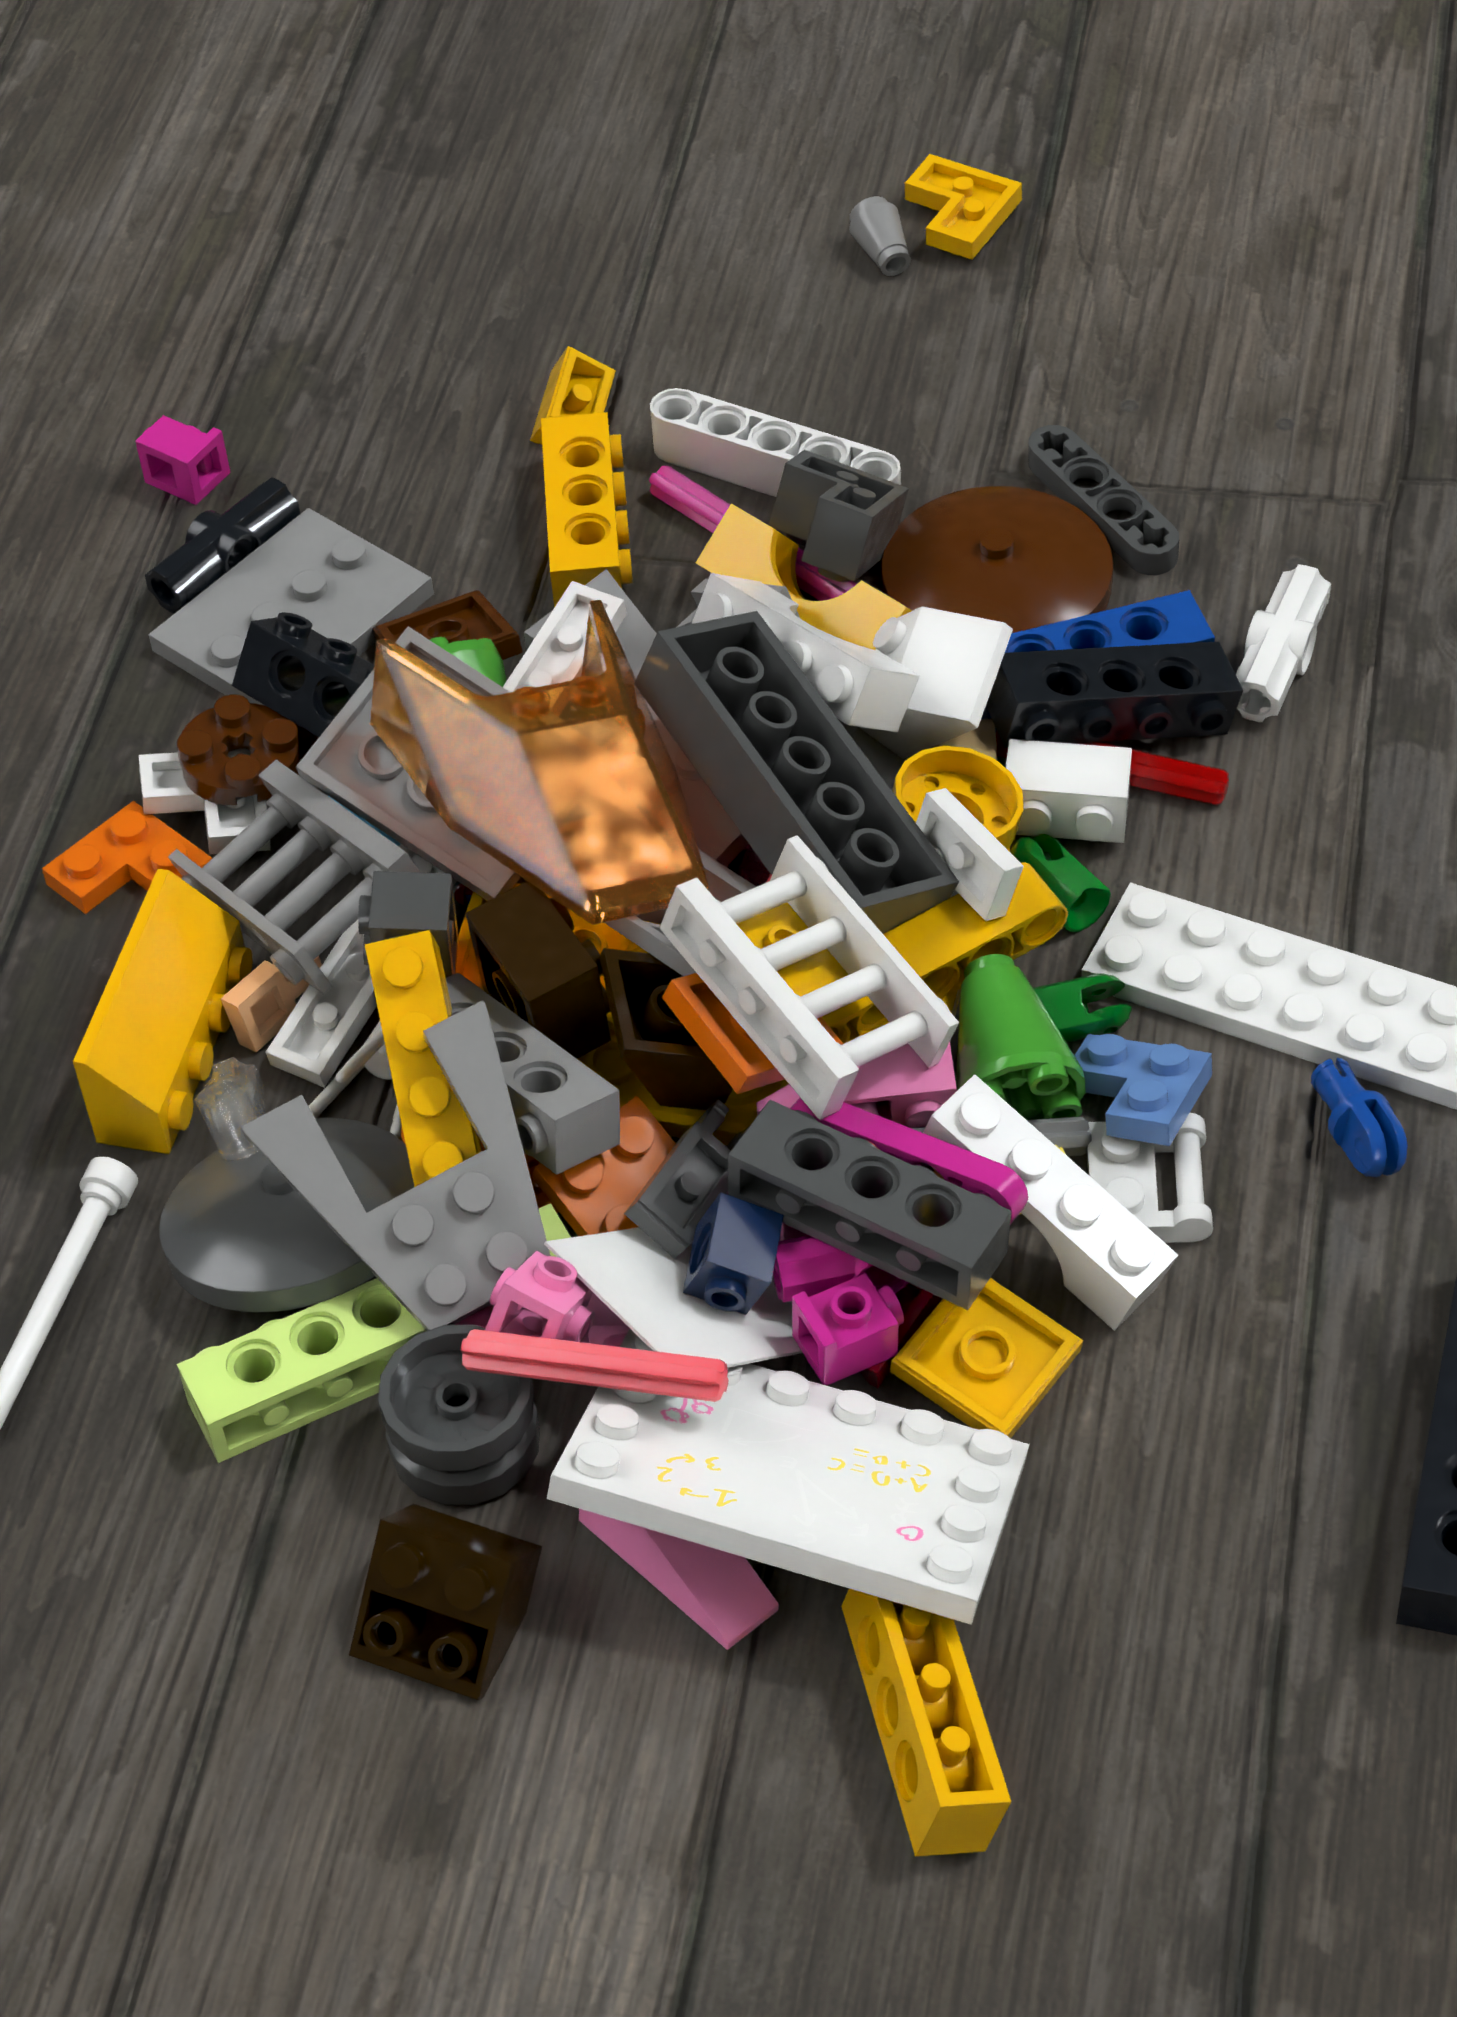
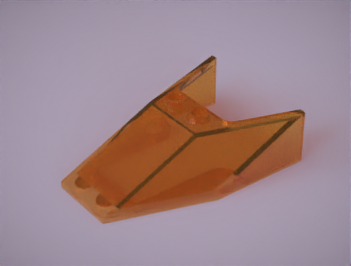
[370,600,710,925]

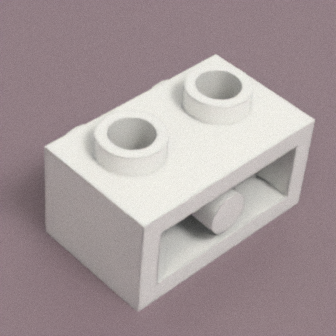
[1006,739,1132,843]

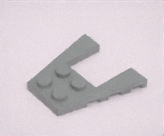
[241,1000,551,1331]

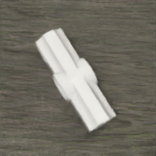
[1236,564,1331,722]

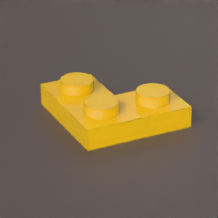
[905,154,1022,260]

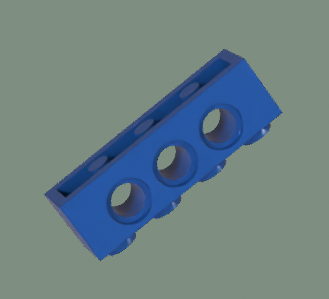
[981,590,1215,733]

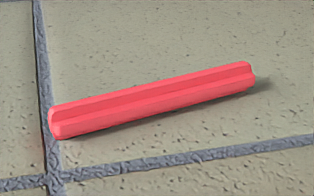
[460,1329,729,1402]

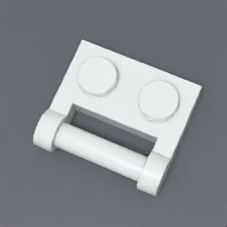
[1087,1113,1213,1243]

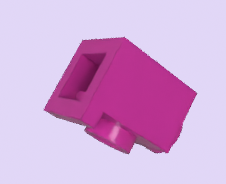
[135,415,231,505]
[792,1273,904,1386]

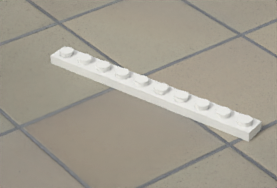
[265,581,627,1088]

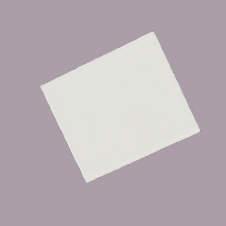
[544,1227,803,1368]

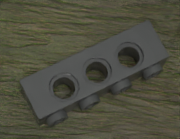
[728,1100,1011,1310]

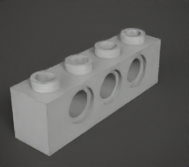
[446,973,620,1175]

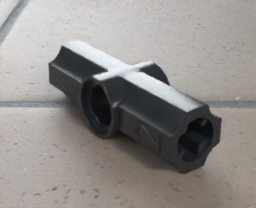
[145,477,300,614]

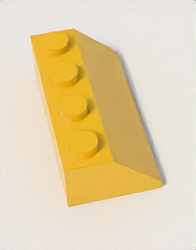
[73,869,253,1154]

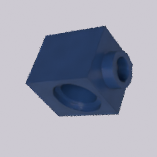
[683,1192,784,1315]

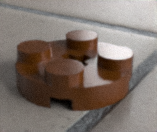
[177,694,299,805]

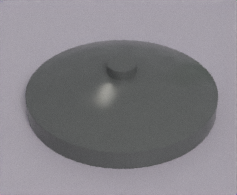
[159,1118,414,1312]

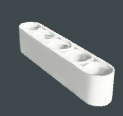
[650,388,901,497]

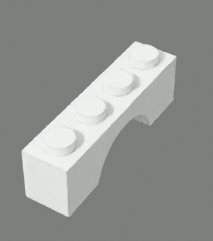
[692,573,920,732]
[923,1074,1178,1331]

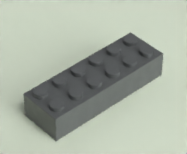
[634,611,959,934]

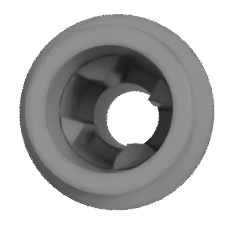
[849,196,911,276]

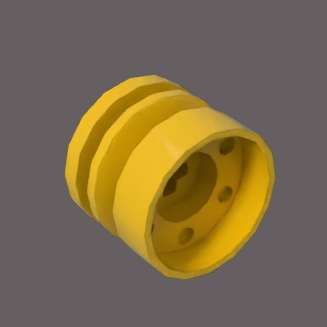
[892,745,1024,852]

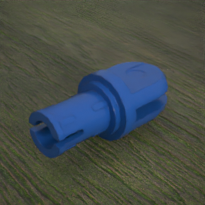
[1311,1058,1408,1178]

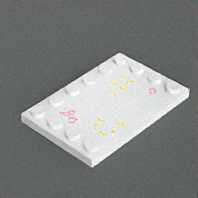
[547,1329,1030,1625]

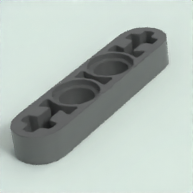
[1028,425,1179,575]

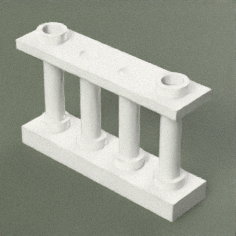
[660,835,959,1120]

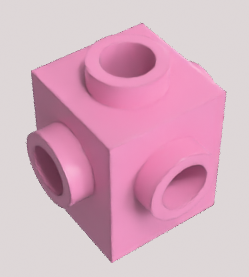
[485,1251,595,1342]

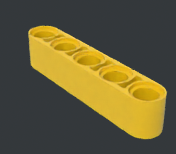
[822,862,1068,1044]

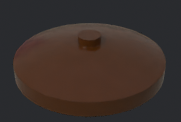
[882,486,1113,633]

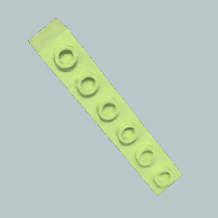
[177,1203,571,1463]

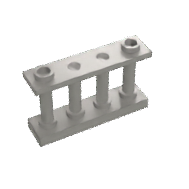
[168,760,421,995]

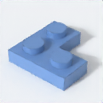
[1074,1034,1212,1146]

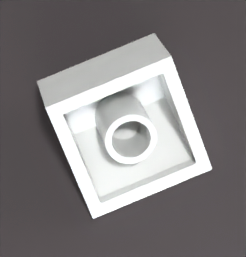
[860,606,1013,759]

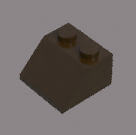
[599,948,733,1110]

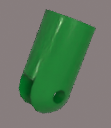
[1010,834,1111,932]
[1033,973,1132,1043]

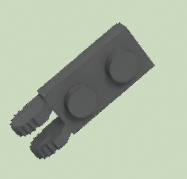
[624,1099,749,1259]

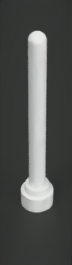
[0,1157,138,1429]

